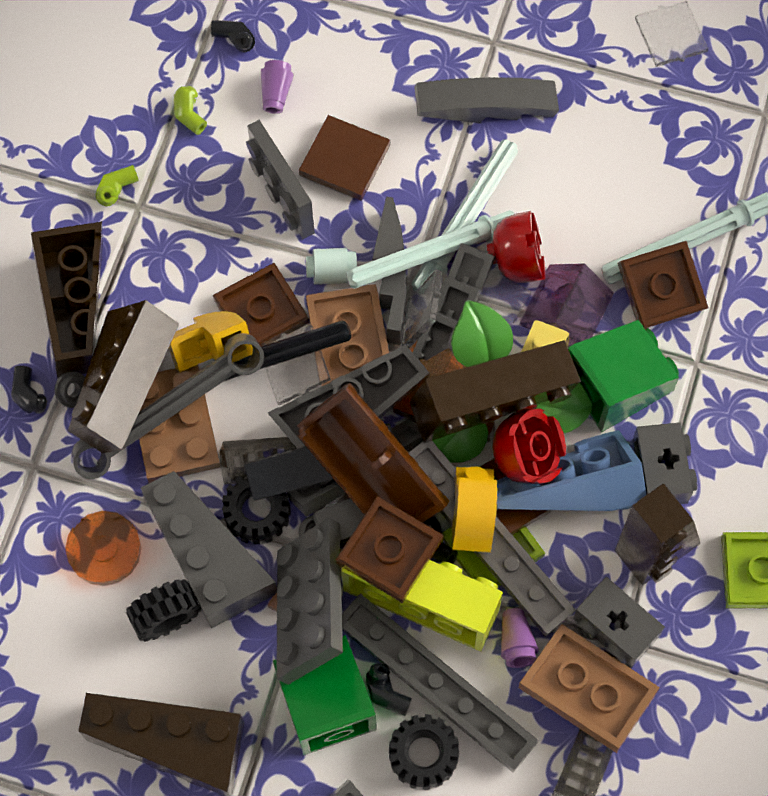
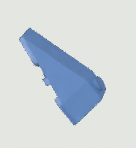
[497,430,646,511]

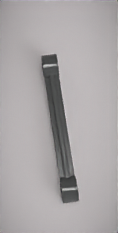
[71,333,264,479]

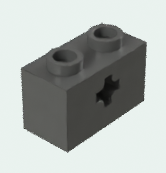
[633,422,697,504]
[573,577,665,668]

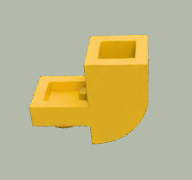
[169,311,253,372]
[452,466,497,553]

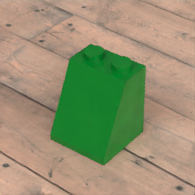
[568,320,679,433]
[273,635,377,755]

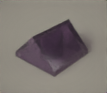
[519,263,614,347]

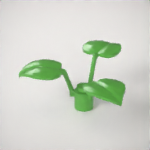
[433,300,593,463]

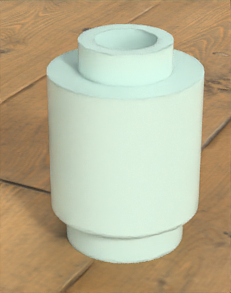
[306,248,357,284]

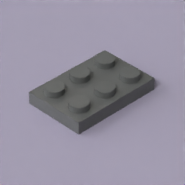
[246,119,315,239]

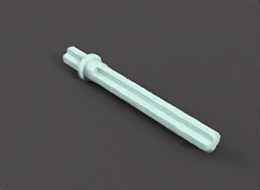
[412,139,518,296]
[601,192,768,284]
[346,210,515,289]

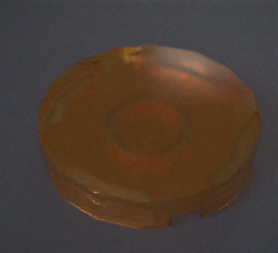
[65,511,142,586]

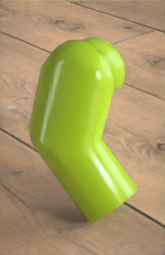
[173,86,207,135]
[95,165,139,206]

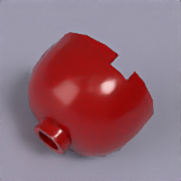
[487,211,546,283]
[492,408,566,485]

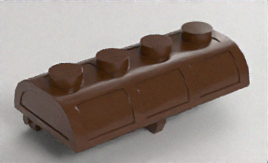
[297,383,450,523]

